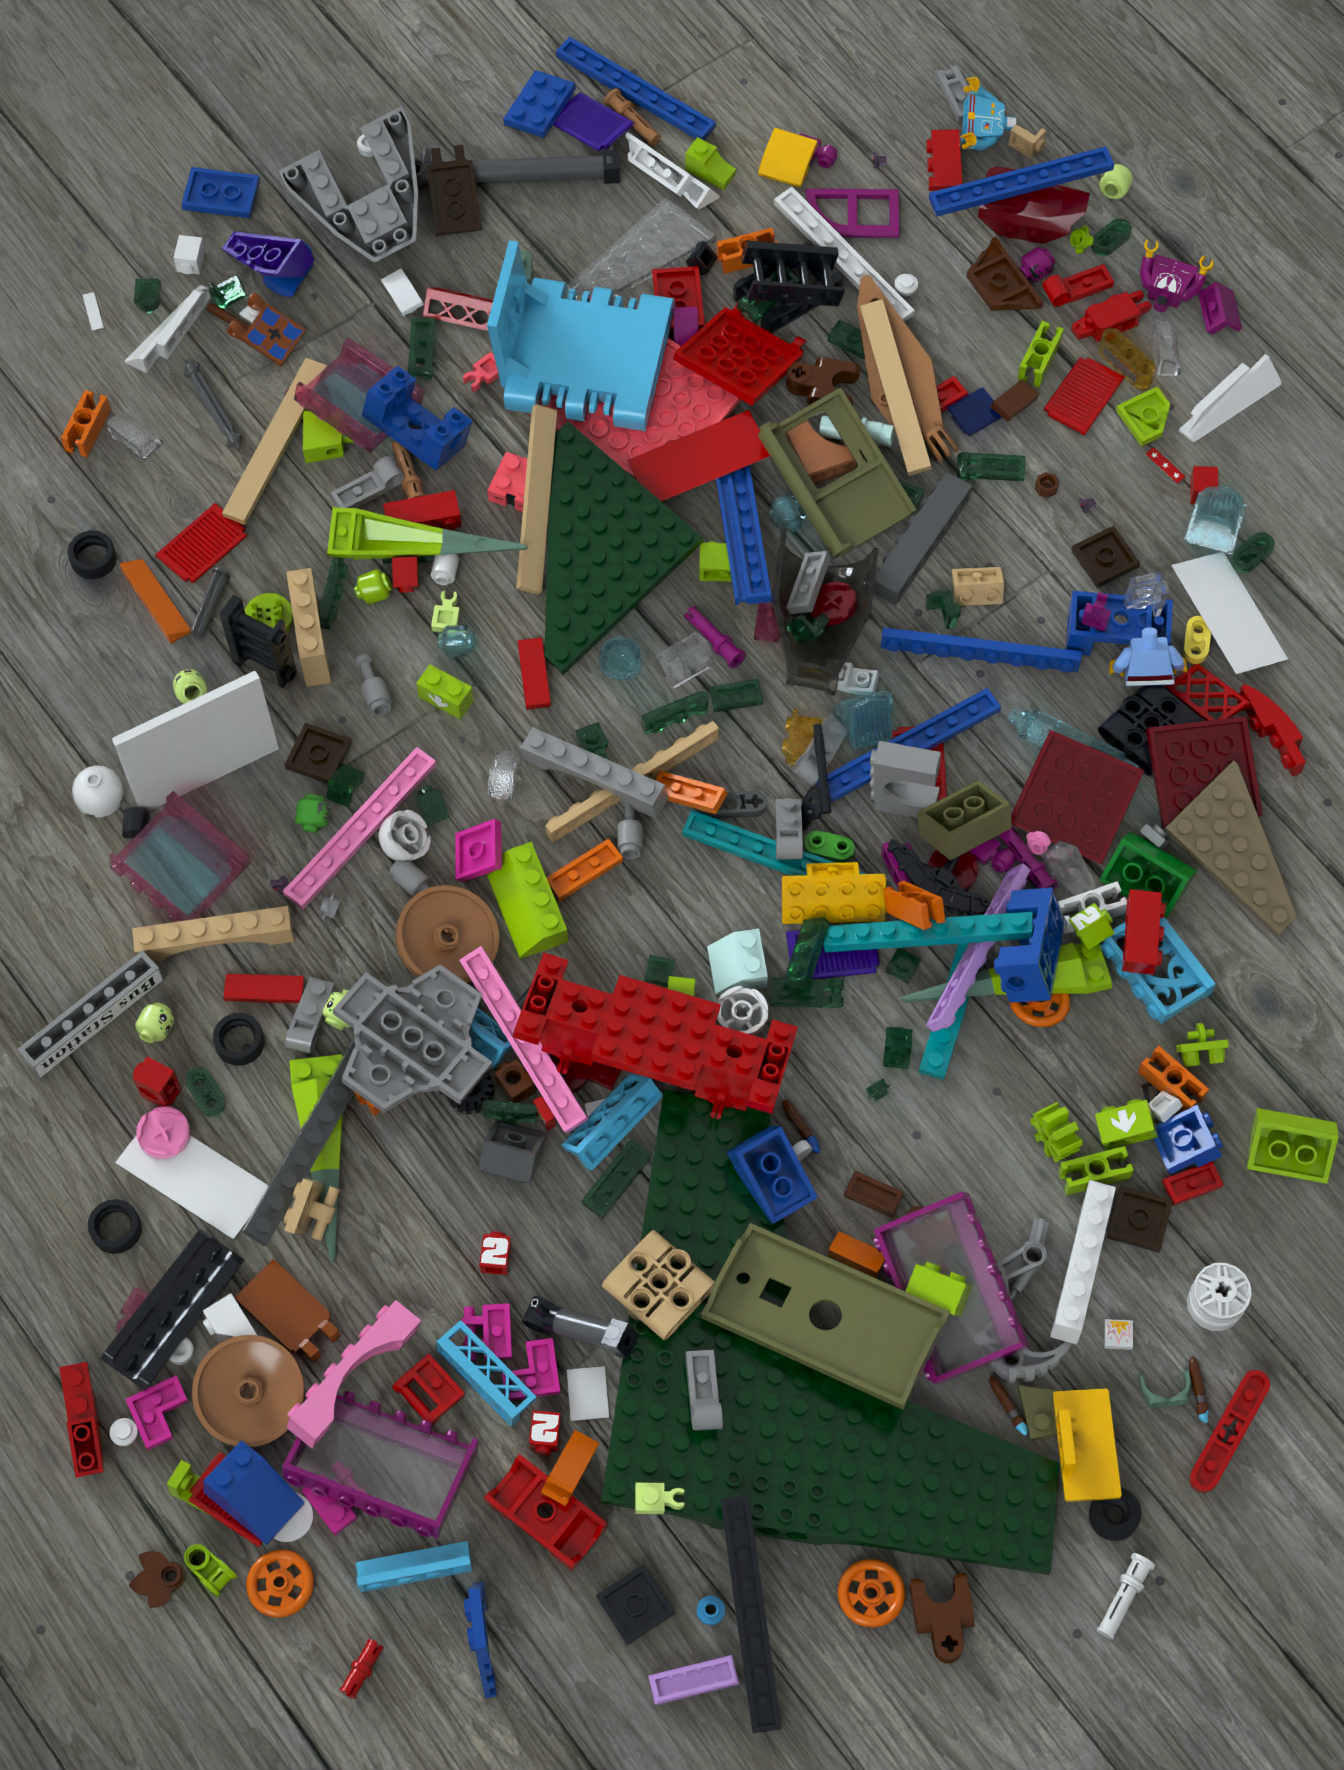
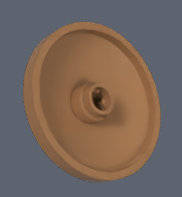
[395,885,499,984]
[192,1335,305,1447]

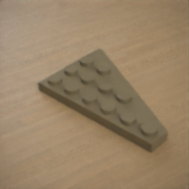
[1164,761,1297,937]

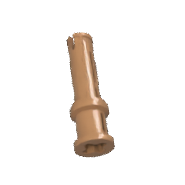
[604,88,661,146]
[392,441,426,499]

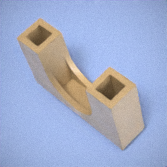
[286,568,331,687]

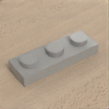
[786,551,831,614]

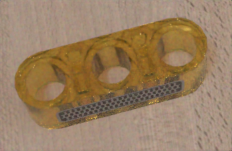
[1099,328,1156,390]

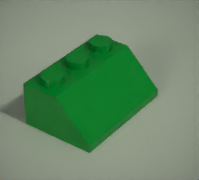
[1099,831,1197,919]

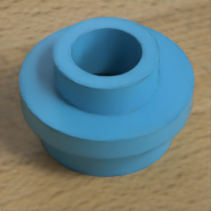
[697,1596,725,1625]

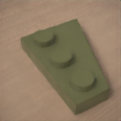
[1017,1385,1059,1441]

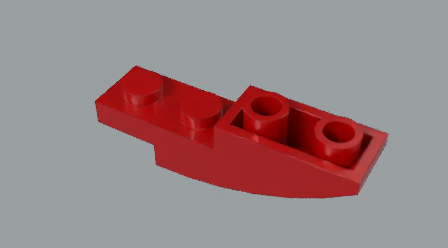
[1237,684,1306,777]
[59,1362,104,1478]

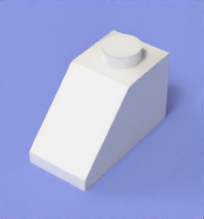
[203,1293,257,1341]

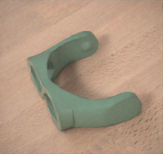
[1138,1369,1191,1408]

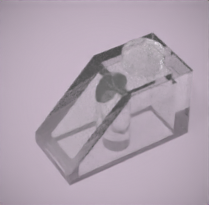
[1041,841,1097,897]

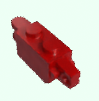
[1071,290,1152,342]

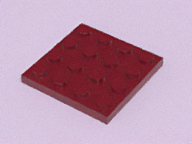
[1146,716,1263,829]
[1011,730,1145,865]

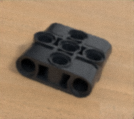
[1098,685,1202,776]

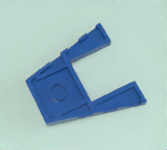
[464,1582,497,1698]

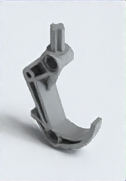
[973,1218,1072,1383]

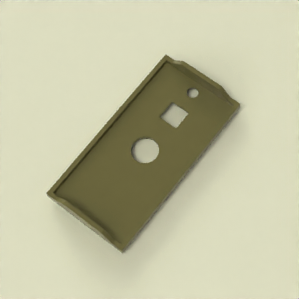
[701,1223,950,1410]

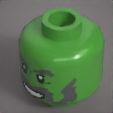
[295,794,330,833]

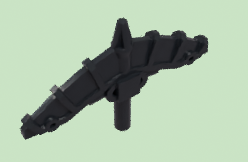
[887,839,991,916]

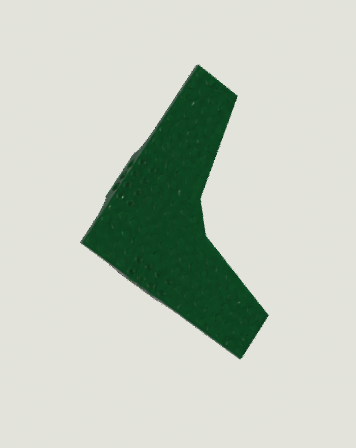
[601,1090,1059,1575]

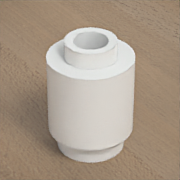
[430,554,459,585]

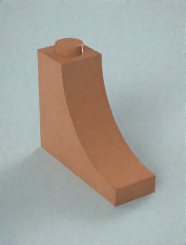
[785,421,860,485]

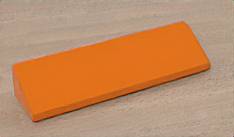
[119,559,191,644]

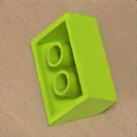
[1247,1108,1339,1184]

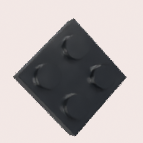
[596,1564,675,1646]

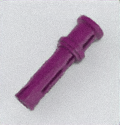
[684,606,746,669]
[999,826,1058,891]

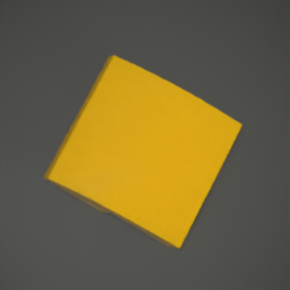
[758,128,818,188]

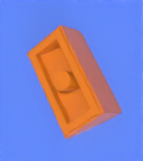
[827,1231,885,1279]

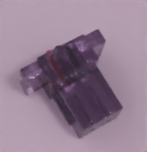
[872,153,887,168]
[1078,498,1096,513]
[270,875,289,894]

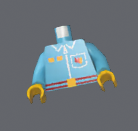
[961,77,1016,151]

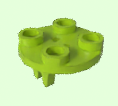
[245,593,293,633]

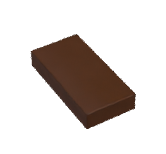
[991,380,1039,422]
[844,1171,904,1218]

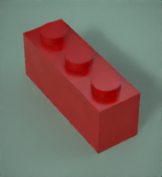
[926,129,963,192]
[383,490,462,531]
[1122,889,1166,975]

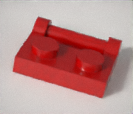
[392,1353,465,1426]

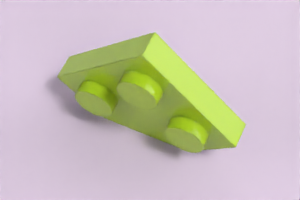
[1116,386,1170,447]

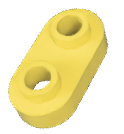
[1183,616,1211,664]

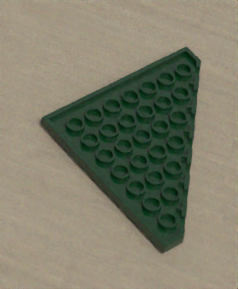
[545,421,704,675]

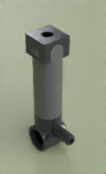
[521,1296,639,1359]

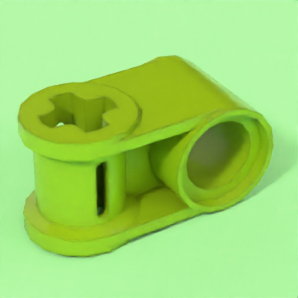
[184,1544,238,1598]

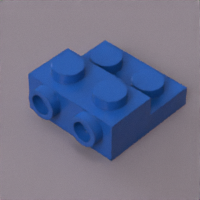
[1154,1105,1224,1174]

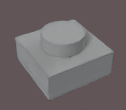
[1140,823,1170,849]

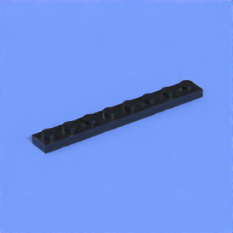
[720,1495,781,1733]

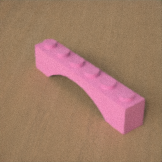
[286,1300,421,1449]

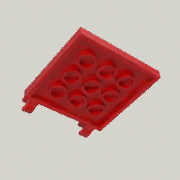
[673,302,807,406]

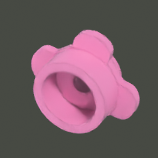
[1026,831,1051,857]

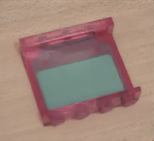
[294,337,425,453]
[109,791,250,922]

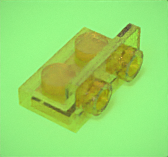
[781,709,823,765]

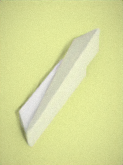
[626,132,720,209]
[125,285,216,373]
[1179,354,1281,442]

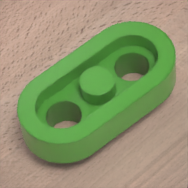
[804,831,855,863]

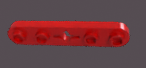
[1189,1370,1270,1493]

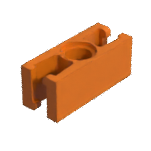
[716,228,778,274]
[61,390,111,457]
[883,881,945,930]
[1138,1046,1209,1112]
[541,1430,599,1506]

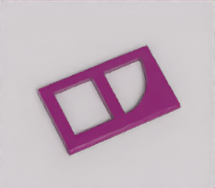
[806,189,900,238]

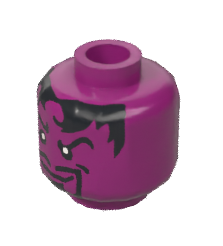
[1019,247,1055,282]

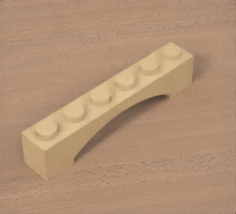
[132,906,294,962]

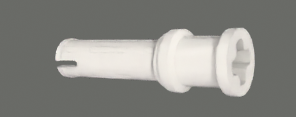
[1097,1553,1155,1640]

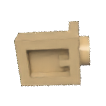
[1008,124,1046,159]

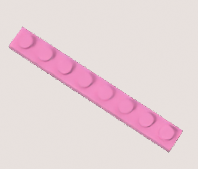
[283,747,437,910]
[459,946,589,1134]

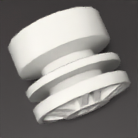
[1187,1263,1252,1331]

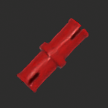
[339,1639,384,1699]

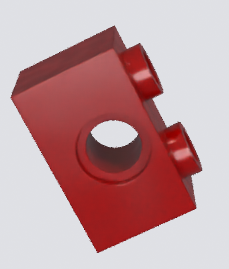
[133,1056,182,1107]

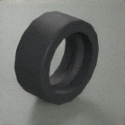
[67,530,117,579]
[213,1013,265,1066]
[88,1199,142,1254]

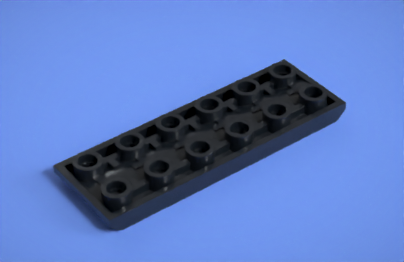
[100,1229,245,1391]

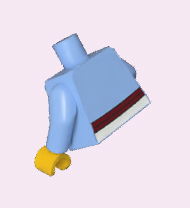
[1109,627,1187,686]

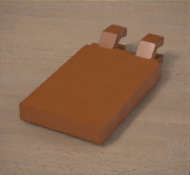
[234,1259,341,1363]

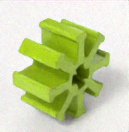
[1030,1102,1083,1162]

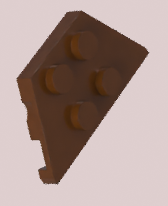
[966,237,1043,311]

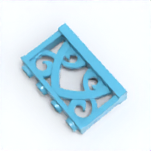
[1100,918,1216,1025]

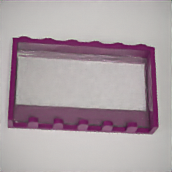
[873,1191,1030,1384]
[282,1391,478,1539]

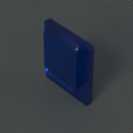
[947,387,1003,437]

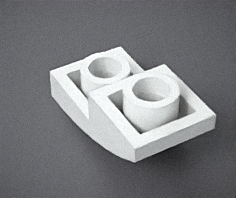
[381,269,424,316]
[822,661,879,697]

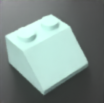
[707,929,768,996]

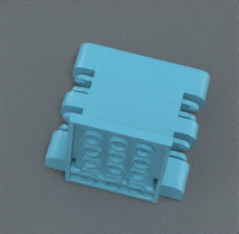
[487,240,675,431]

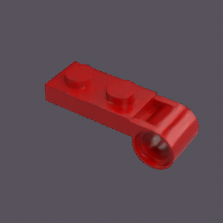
[1042,264,1114,307]

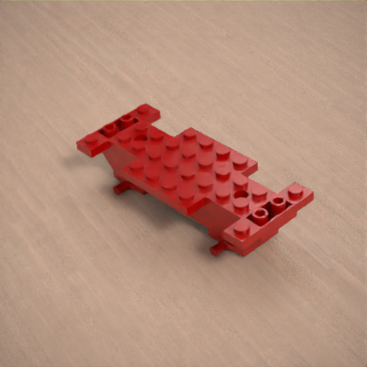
[513,952,798,1119]

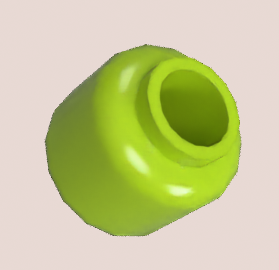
[354,569,393,605]

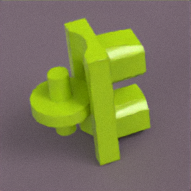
[1176,1023,1229,1067]

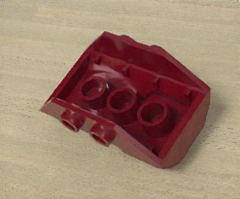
[978,167,1090,244]

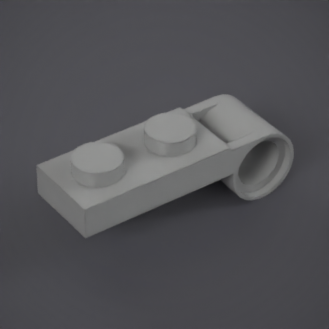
[330,456,404,508]
[791,713,850,786]
[775,798,803,860]
[285,977,335,1054]
[685,1350,723,1431]

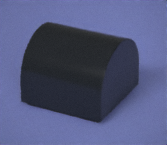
[686,240,718,275]
[122,807,150,838]

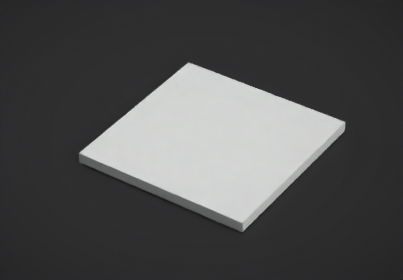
[112,671,279,811]

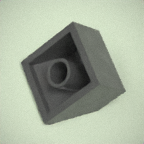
[478,1120,548,1183]

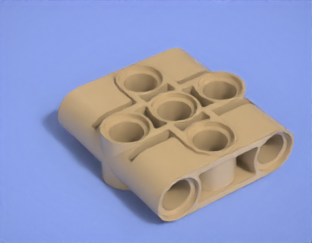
[602,1230,715,1341]

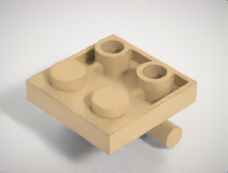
[284,1178,340,1241]

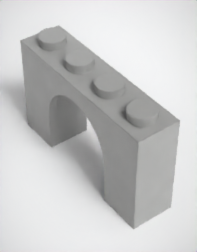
[870,741,941,818]

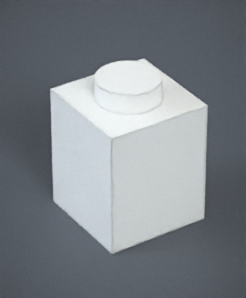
[173,235,205,275]

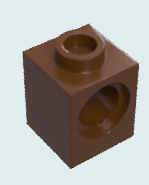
[495,1059,536,1107]

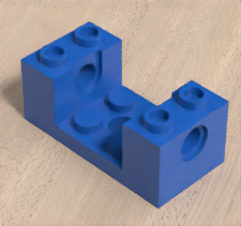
[362,365,472,471]
[1066,591,1173,656]
[994,888,1065,1003]

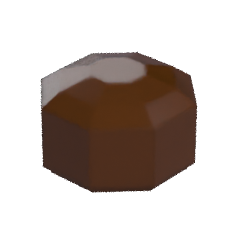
[1035,472,1059,498]

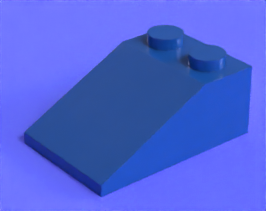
[726,1125,818,1224]
[203,1440,305,1545]

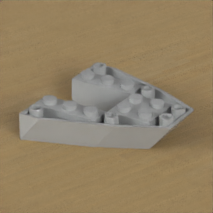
[279,106,418,263]

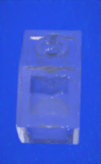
[488,750,521,800]

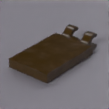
[426,145,482,236]

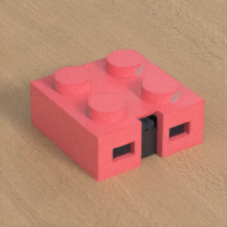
[487,452,527,512]

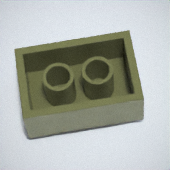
[917,780,1012,860]

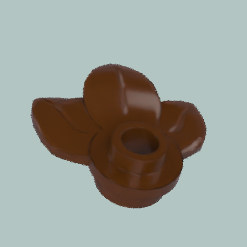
[129,1551,186,1608]

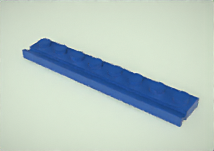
[715,465,772,605]

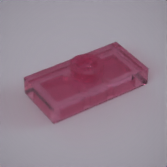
[754,594,784,643]

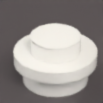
[894,274,918,297]
[110,1418,138,1446]

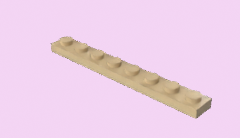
[545,721,719,843]

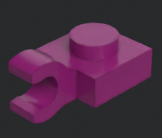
[1081,592,1111,631]

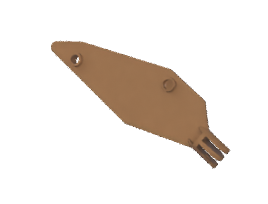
[857,275,959,463]

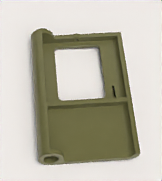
[758,387,917,559]

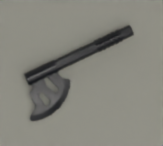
[801,724,832,830]

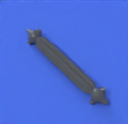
[184,360,242,450]

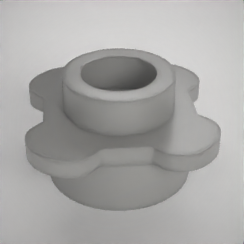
[319,892,340,920]

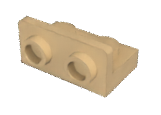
[951,567,1004,606]

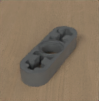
[693,791,767,818]

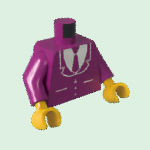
[1139,239,1215,312]

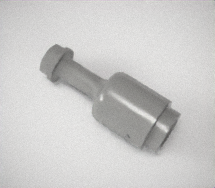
[356,654,392,716]
[617,799,643,859]
[389,860,430,896]

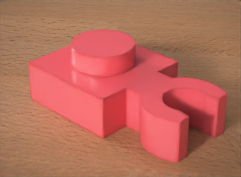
[463,352,499,392]

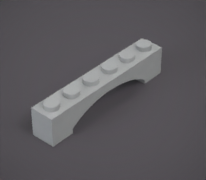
[520,727,669,819]

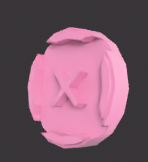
[136,1106,191,1159]

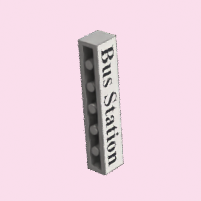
[17,950,164,1079]

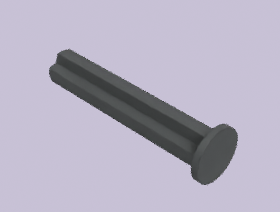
[191,567,231,638]

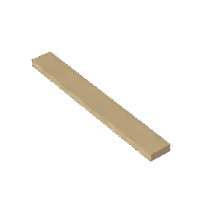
[860,299,932,476]
[222,358,328,525]
[516,404,557,595]

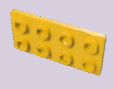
[782,862,886,924]
[1053,1388,1122,1502]

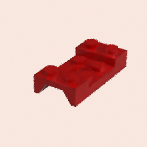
[484,1454,608,1572]

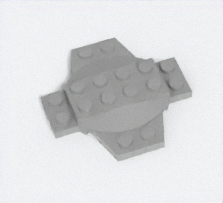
[333,965,493,1113]

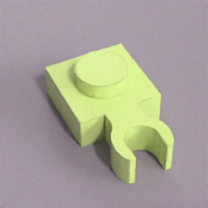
[431,591,460,634]
[635,1483,684,1514]

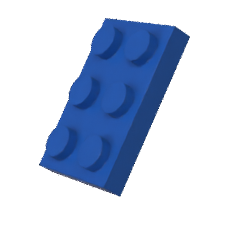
[503,70,576,138]
[181,167,260,219]

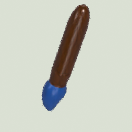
[783,1100,820,1153]

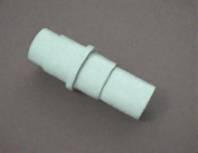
[819,415,894,447]

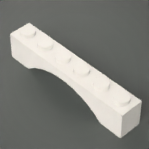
[1050,1180,1116,1344]

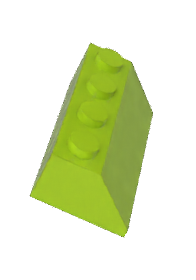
[486,842,568,959]

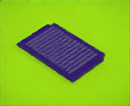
[553,92,634,151]
[786,922,880,982]

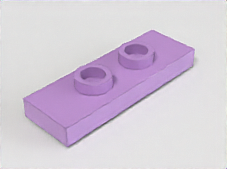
[648,1655,739,1706]

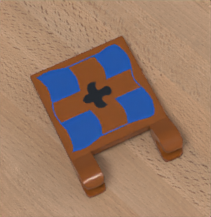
[227,293,306,366]

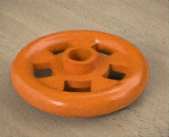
[1009,993,1070,1027]
[246,1549,314,1618]
[837,1559,906,1628]

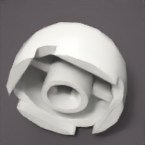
[72,765,125,818]
[378,810,431,861]
[717,986,768,1036]

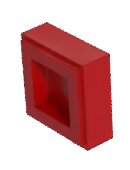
[533,1096,556,1131]

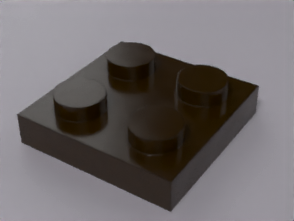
[1071,526,1140,588]
[284,723,352,785]
[1107,1185,1173,1253]

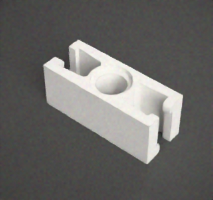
[1058,881,1127,934]

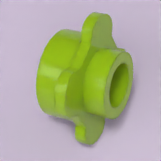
[1070,226,1094,254]

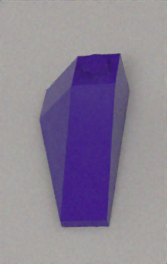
[222,231,315,277]

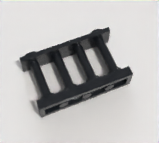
[733,240,843,333]
[741,240,845,306]
[219,595,297,688]

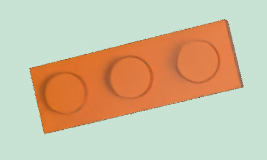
[655,771,727,814]
[546,838,623,902]

